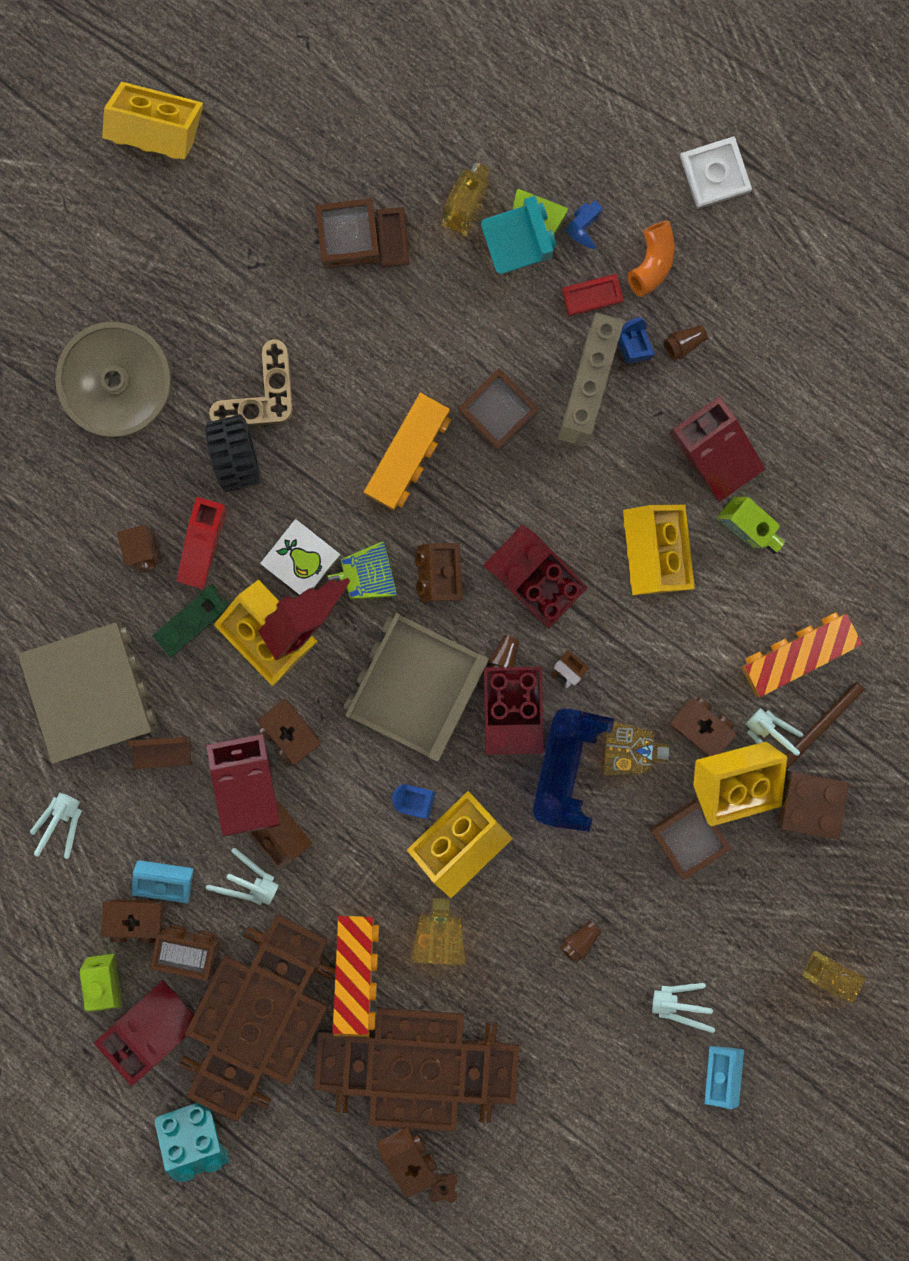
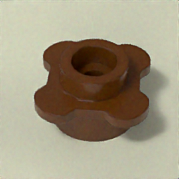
[429,1173,457,1203]

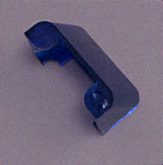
[533,708,615,832]

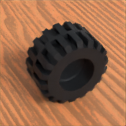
[205,414,261,493]

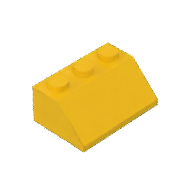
[102,82,203,160]
[623,505,695,595]
[214,580,318,686]
[693,742,787,826]
[407,791,513,898]

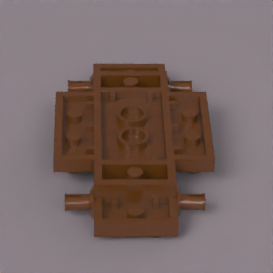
[179,914,336,1122]
[314,1007,519,1132]

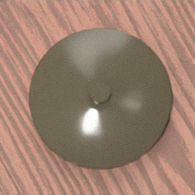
[55,322,172,437]

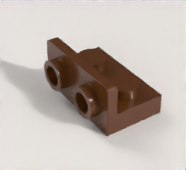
[415,543,463,602]

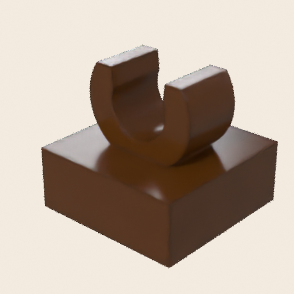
[551,650,589,689]

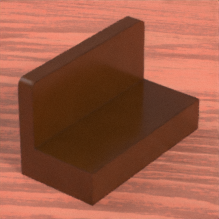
[128,736,192,769]
[246,800,312,872]

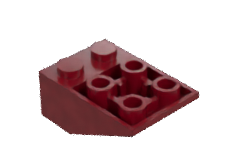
[669,396,765,502]
[483,525,588,629]
[258,578,350,660]
[484,667,544,755]
[206,734,280,837]
[93,979,194,1087]

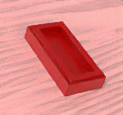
[561,274,624,317]

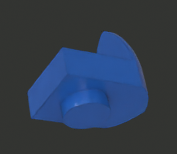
[565,200,603,249]
[618,317,655,364]
[391,784,436,820]

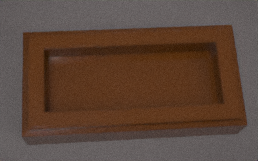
[376,207,410,268]

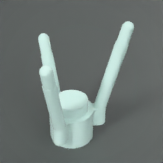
[745,708,803,756]
[30,792,82,859]
[206,848,279,906]
[652,983,715,1033]

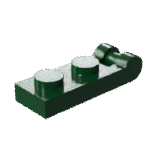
[152,584,230,658]

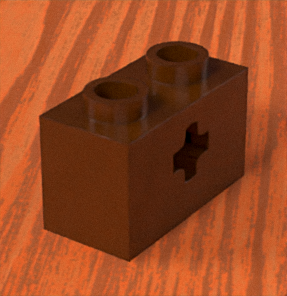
[116,525,162,573]
[668,697,737,757]
[258,699,323,765]
[102,899,165,943]
[377,1126,438,1198]

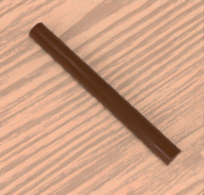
[786,682,865,770]

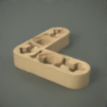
[209,339,293,426]

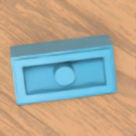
[132,861,193,903]
[704,1046,744,1109]

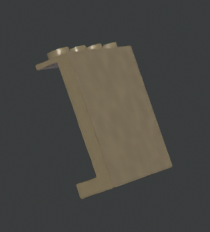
[558,313,624,448]
[343,613,489,762]
[18,622,157,764]

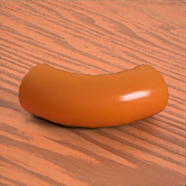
[628,221,675,297]

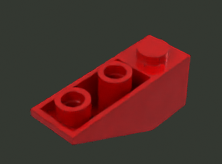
[176,497,228,589]

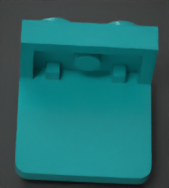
[481,196,557,275]
[155,1103,230,1182]

